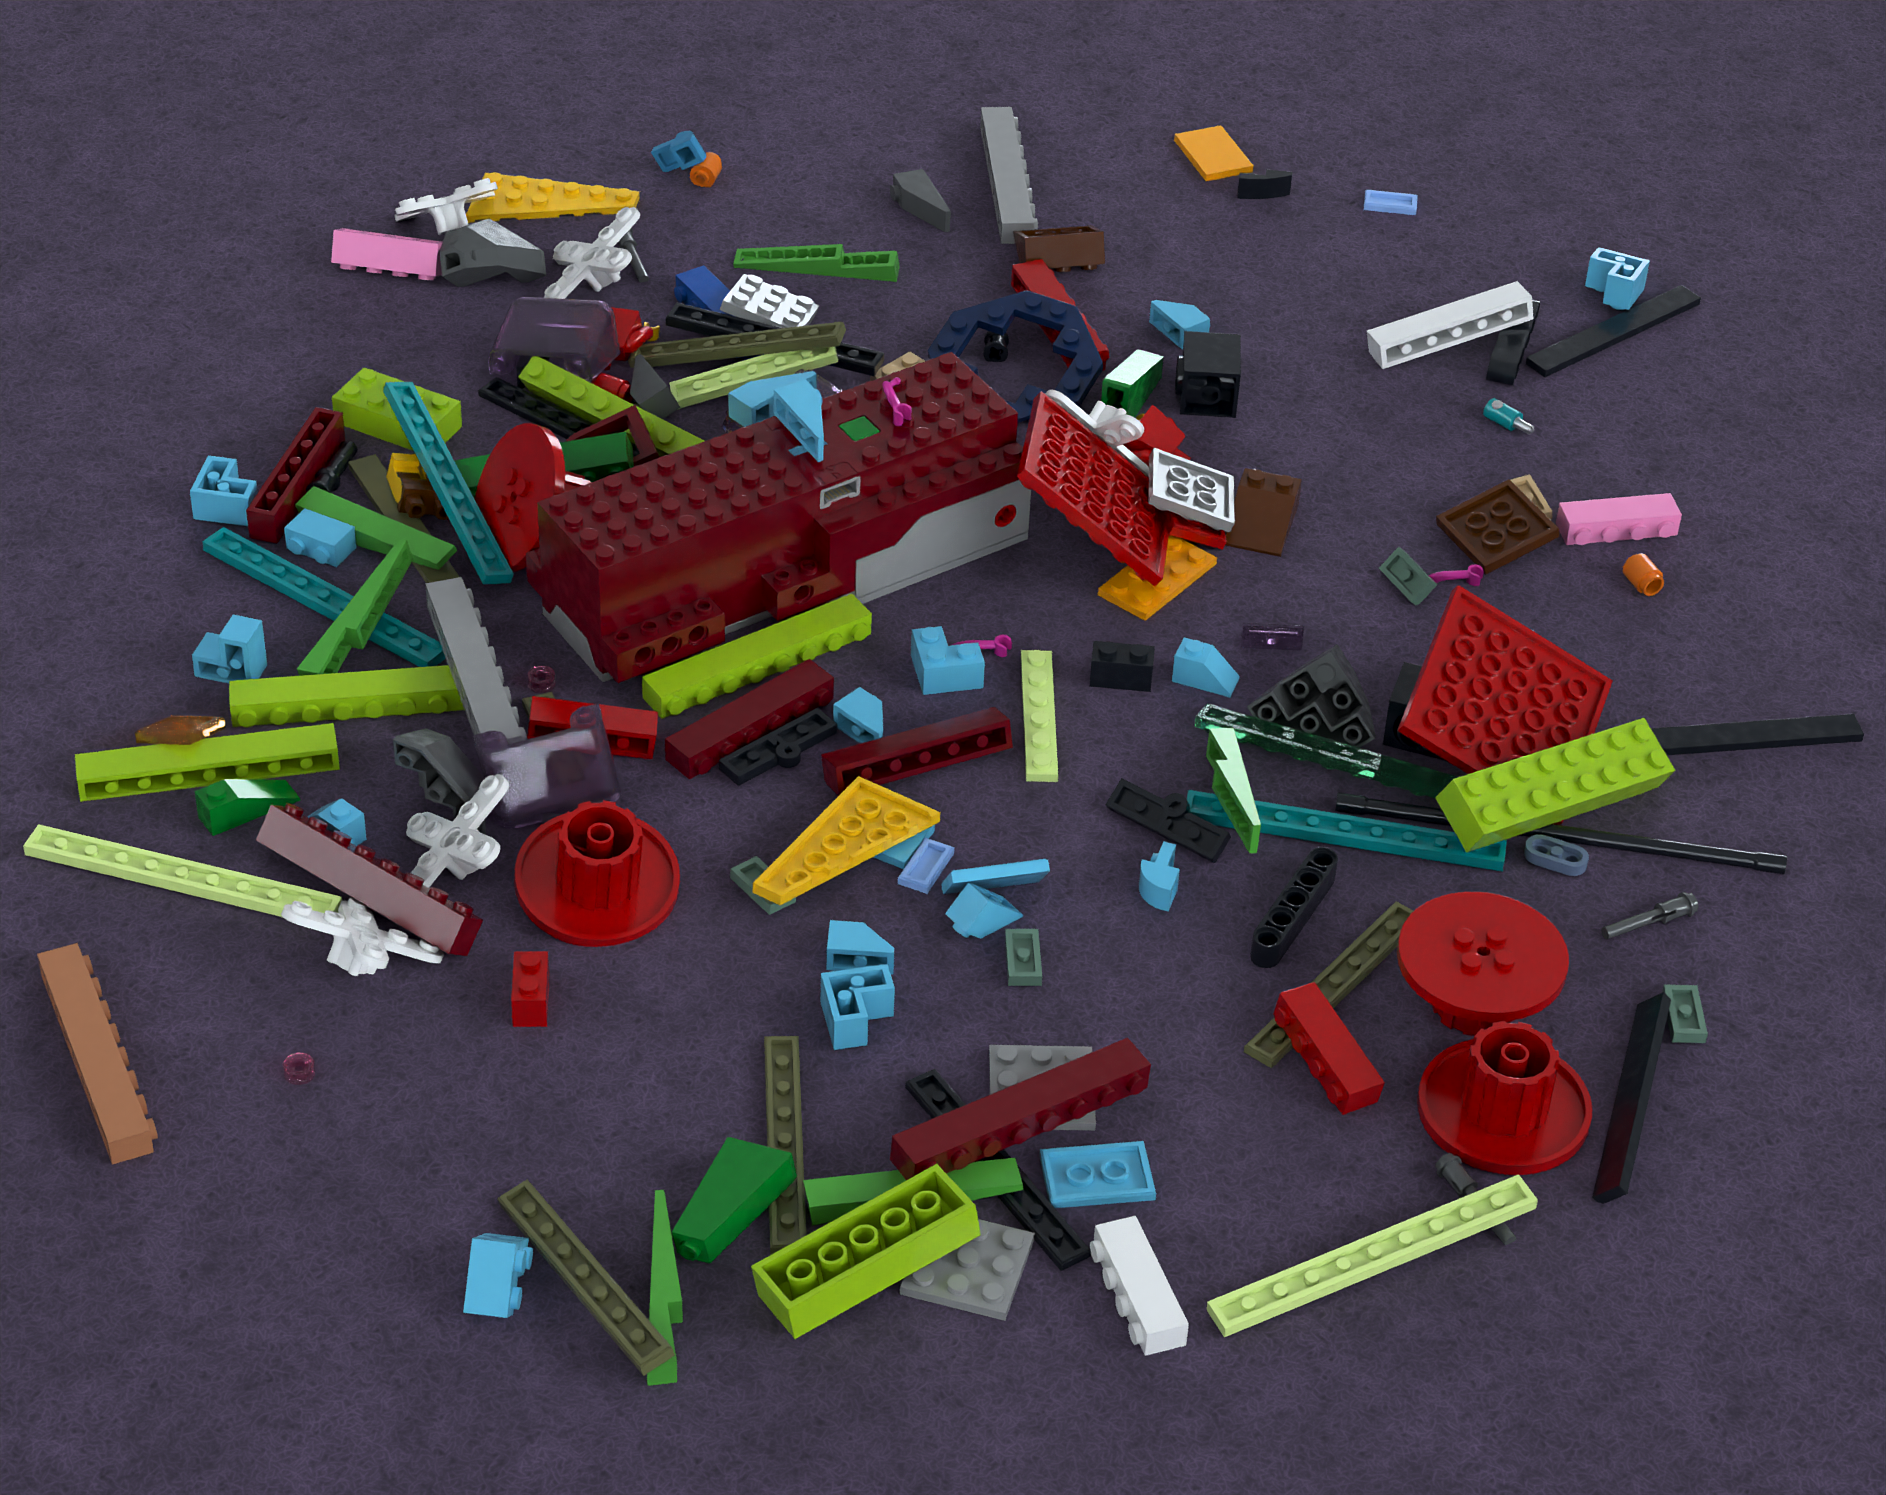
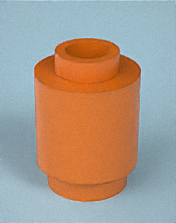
[690,152,722,188]
[1623,553,1664,596]

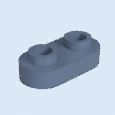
[1524,835,1589,876]

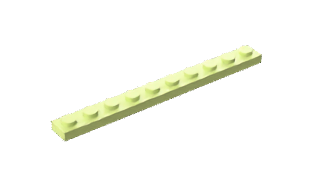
[23,824,342,917]
[1207,1174,1538,1337]

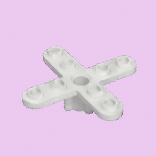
[394,178,498,235]
[543,207,640,307]
[1045,390,1149,477]
[406,774,509,888]
[281,897,444,976]

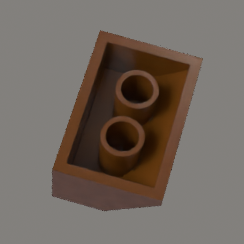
[1013,225,1105,272]

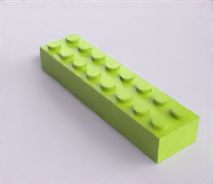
[1435,718,1676,853]

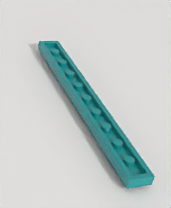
[383,382,514,584]
[202,527,446,667]
[1187,790,1507,871]

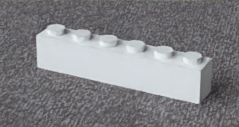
[1367,281,1533,369]

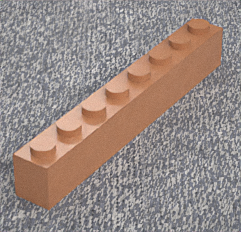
[37,943,158,1165]

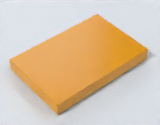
[1174,125,1254,181]

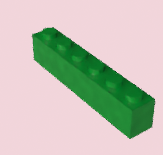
[454,432,634,499]

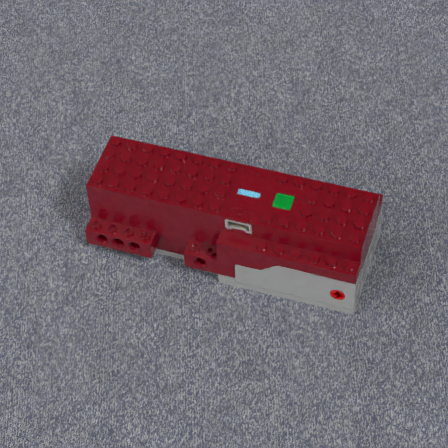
[526,352,1031,683]

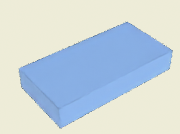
[1363,190,1418,215]
[898,838,955,894]

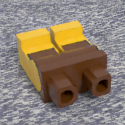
[386,453,449,520]

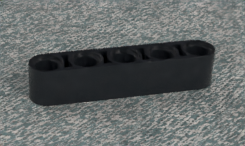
[1486,299,1540,386]
[1250,847,1338,968]

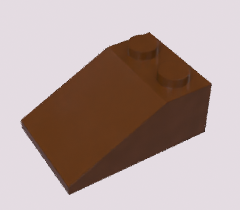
[1225,468,1302,557]

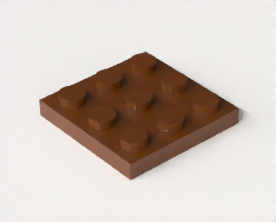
[1436,479,1560,575]

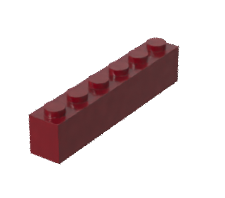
[246,407,345,544]
[665,659,834,780]
[821,707,1013,796]

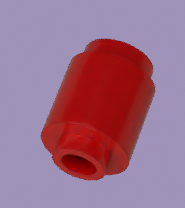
[591,373,633,403]

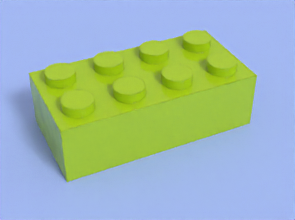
[332,368,462,451]

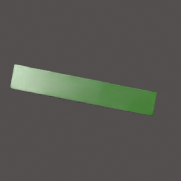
[733,244,900,282]
[295,486,457,570]
[297,538,413,676]
[1206,728,1261,853]
[803,1158,1023,1225]
[647,1190,683,1386]

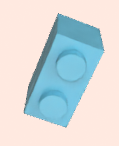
[284,508,357,567]

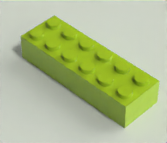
[751,1164,981,1339]

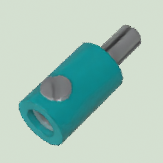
[1483,398,1534,435]

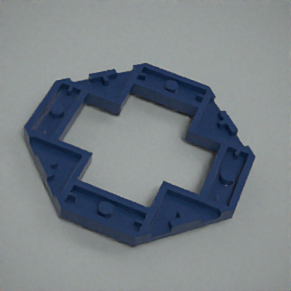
[928,290,1103,423]

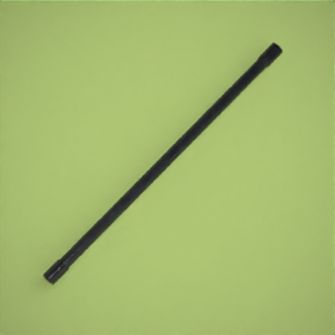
[1335,792,1787,874]

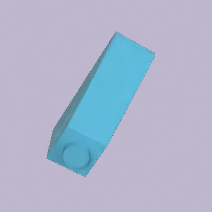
[728,371,817,427]
[773,379,824,462]

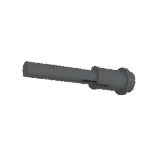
[618,227,649,283]
[1601,892,1698,939]
[1435,1153,1516,1246]

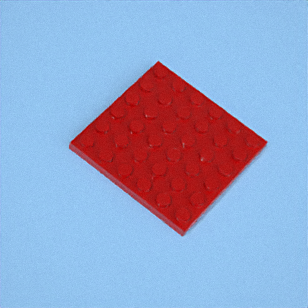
[1017,391,1169,586]
[1397,585,1613,825]

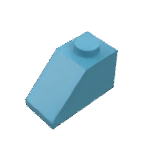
[1149,300,1210,349]
[1172,637,1240,697]
[833,687,883,744]
[307,798,367,846]
[945,882,1023,939]
[826,920,894,974]

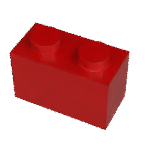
[511,951,550,1027]

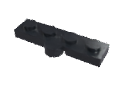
[719,708,837,786]
[1105,778,1231,863]

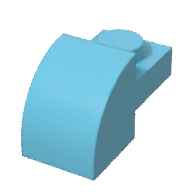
[1139,841,1180,912]

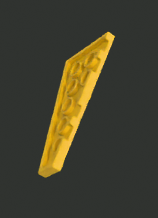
[466,172,640,223]
[752,776,941,905]

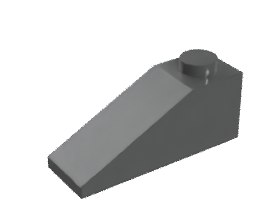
[890,169,951,232]
[630,354,681,419]

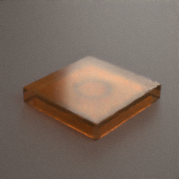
[135,715,226,745]

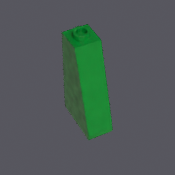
[1101,349,1164,418]
[672,1137,797,1264]

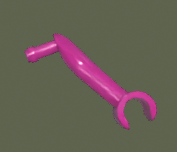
[883,377,912,426]
[1429,564,1484,586]
[950,635,1012,657]

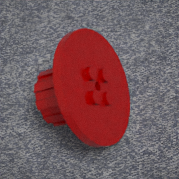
[475,423,591,572]
[514,800,680,947]
[1397,892,1569,1036]
[1417,1021,1592,1175]

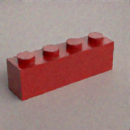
[527,696,658,759]
[1273,982,1385,1115]

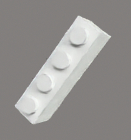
[1090,1216,1189,1356]

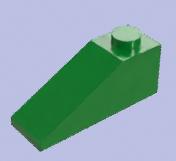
[195,779,301,836]

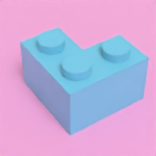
[1585,247,1650,310]
[190,456,258,526]
[192,614,267,684]
[911,626,985,695]
[820,964,895,1050]
[463,1233,533,1318]

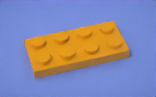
[1098,535,1217,621]

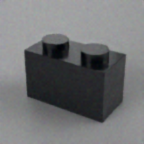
[1089,641,1155,692]

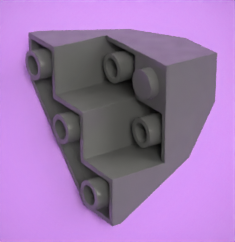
[440,219,547,287]
[1247,644,1376,754]
[393,728,486,835]

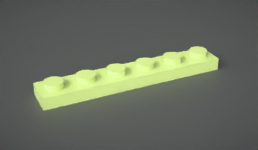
[669,346,838,409]
[1021,650,1058,782]

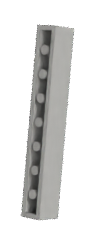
[980,107,1038,244]
[425,577,527,767]

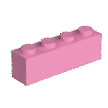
[331,228,443,280]
[1556,493,1682,545]

